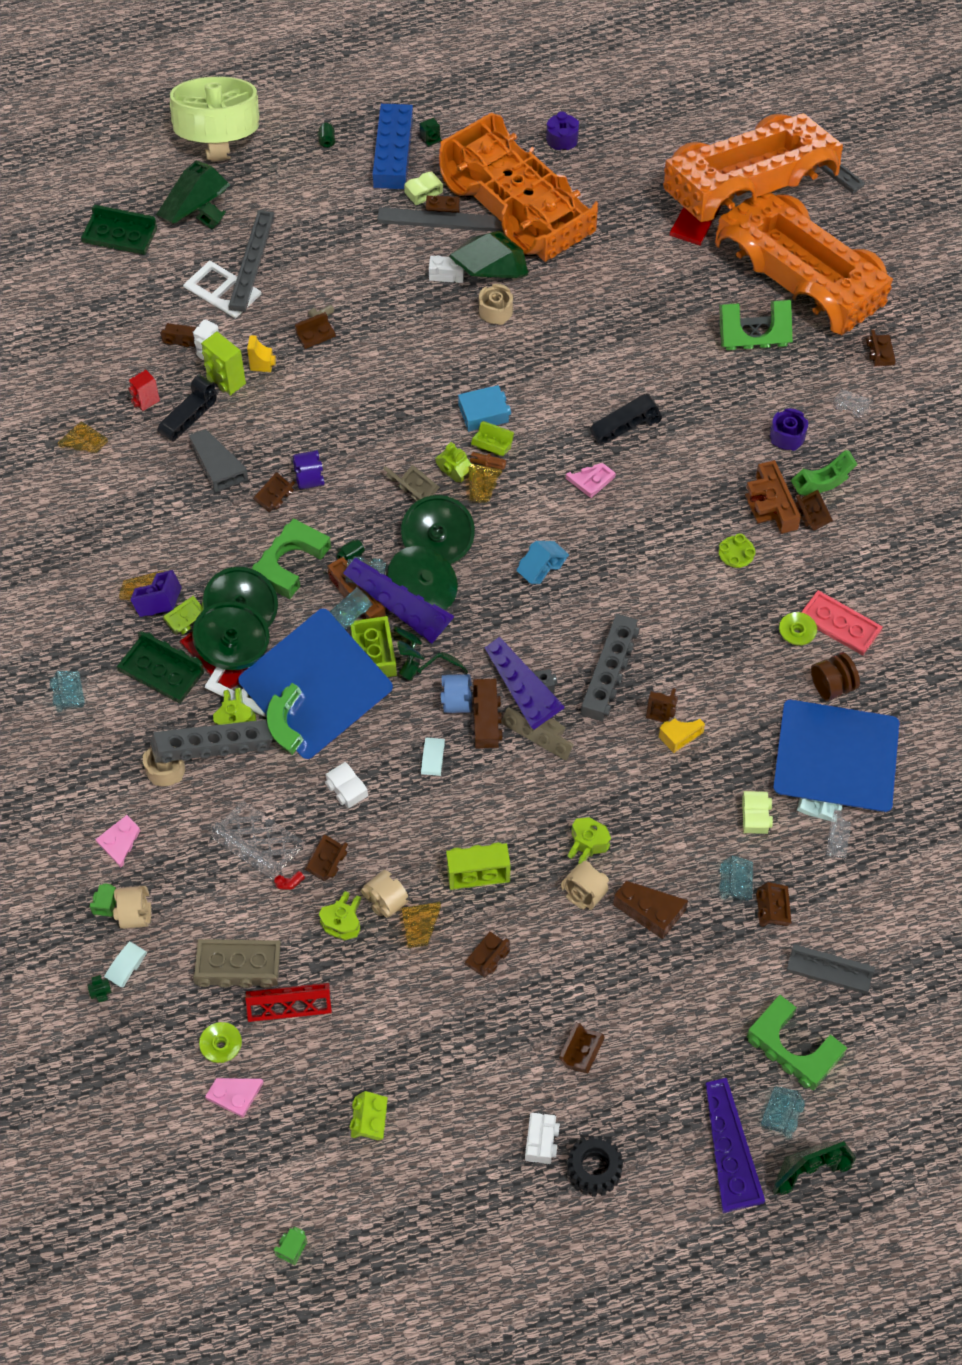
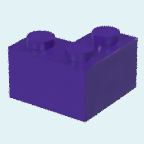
[130,570,182,617]

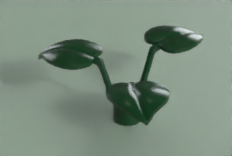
[394,626,468,681]

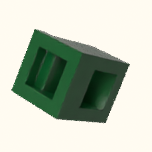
[419,117,442,147]
[196,202,226,230]

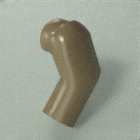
[308,305,334,318]

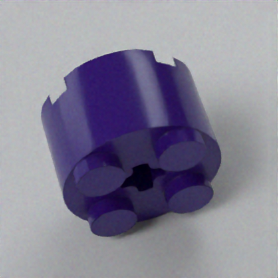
[546,111,579,151]
[770,408,808,451]
[292,450,325,490]

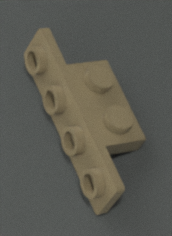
[383,465,440,501]
[502,707,573,760]

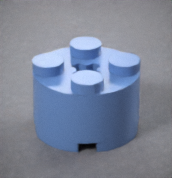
[441,674,472,713]

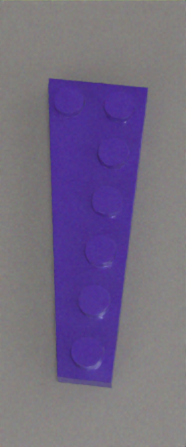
[343,558,454,644]
[484,637,565,730]
[705,1078,765,1213]

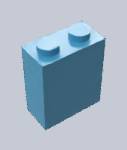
[458,385,511,432]

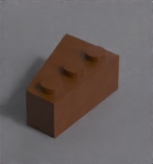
[473,678,502,749]
[613,881,688,940]

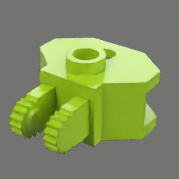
[435,442,474,482]
[213,688,256,725]
[568,817,611,864]
[319,891,361,941]

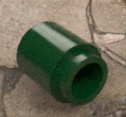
[319,123,335,148]
[337,539,365,563]

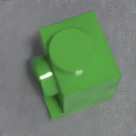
[90,883,117,917]
[274,1227,308,1265]

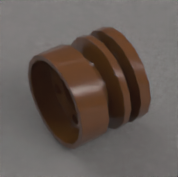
[811,652,860,701]

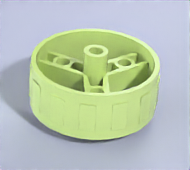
[170,77,259,143]

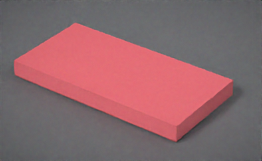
[801,590,883,656]

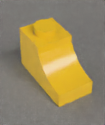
[247,335,276,372]
[659,718,705,753]

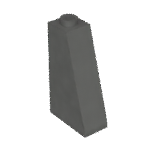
[189,429,248,492]

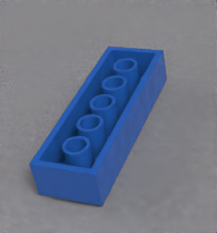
[373,104,413,189]

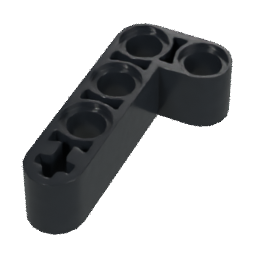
[157,375,217,442]
[590,394,662,445]

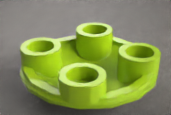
[719,533,756,568]

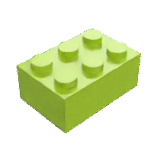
[201,331,246,396]
[350,616,397,677]
[446,842,510,890]

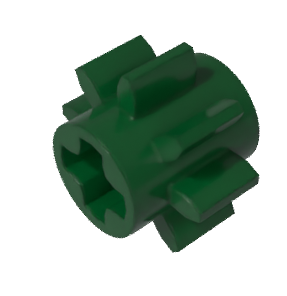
[87,975,112,1003]

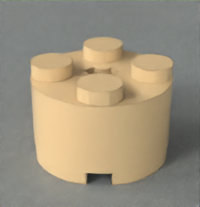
[205,142,231,162]
[479,284,513,325]
[143,745,185,786]
[561,861,609,910]
[361,870,409,918]
[113,886,151,929]

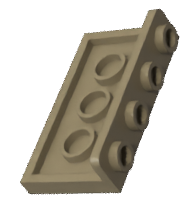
[193,939,281,988]

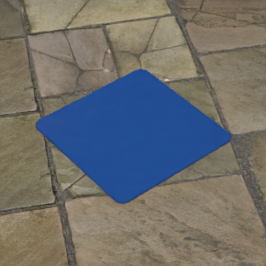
[238,608,393,759]
[773,700,900,812]

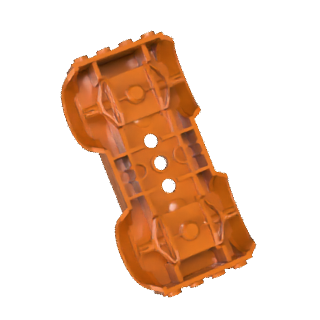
[439,112,598,262]
[663,113,843,222]
[715,192,893,335]

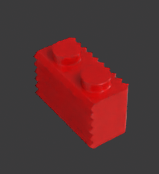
[128,370,160,411]

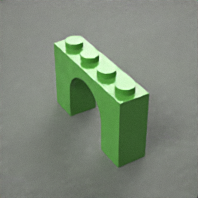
[719,300,793,350]
[252,518,331,599]
[747,995,847,1091]

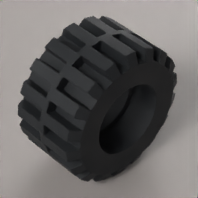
[567,1135,623,1197]

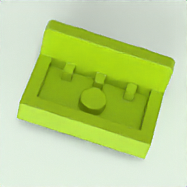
[471,421,514,456]
[162,595,203,635]
[350,1091,388,1140]

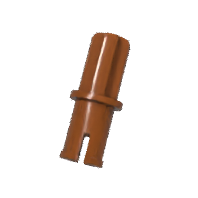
[470,451,506,470]

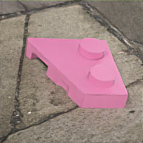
[565,463,616,498]
[95,815,140,868]
[205,1078,264,1118]

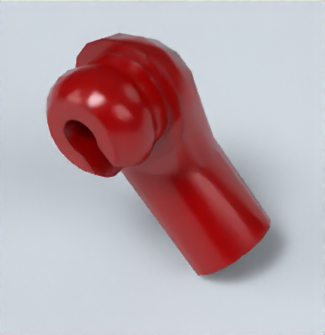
[274,871,305,890]

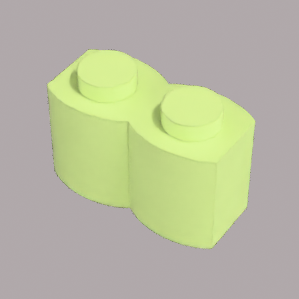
[404,172,443,205]
[742,791,773,834]

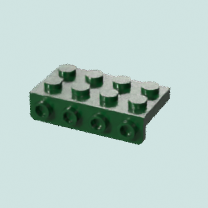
[81,205,157,255]
[117,631,204,704]

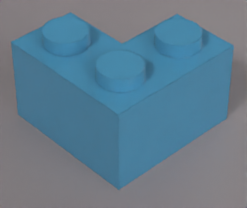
[516,541,569,584]

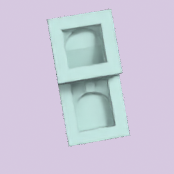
[421,738,445,776]
[797,798,842,822]
[104,941,147,987]

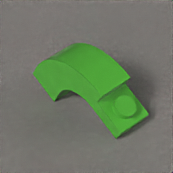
[791,450,858,496]
[267,683,304,755]

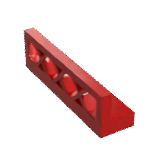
[245,983,332,1022]

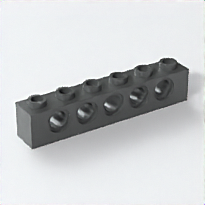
[581,614,640,722]
[150,720,273,763]

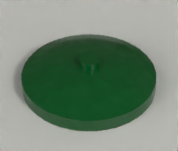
[401,495,475,565]
[386,546,458,611]
[202,567,278,628]
[192,602,270,670]

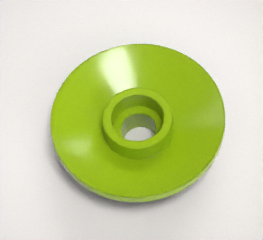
[779,612,817,645]
[199,1022,242,1063]

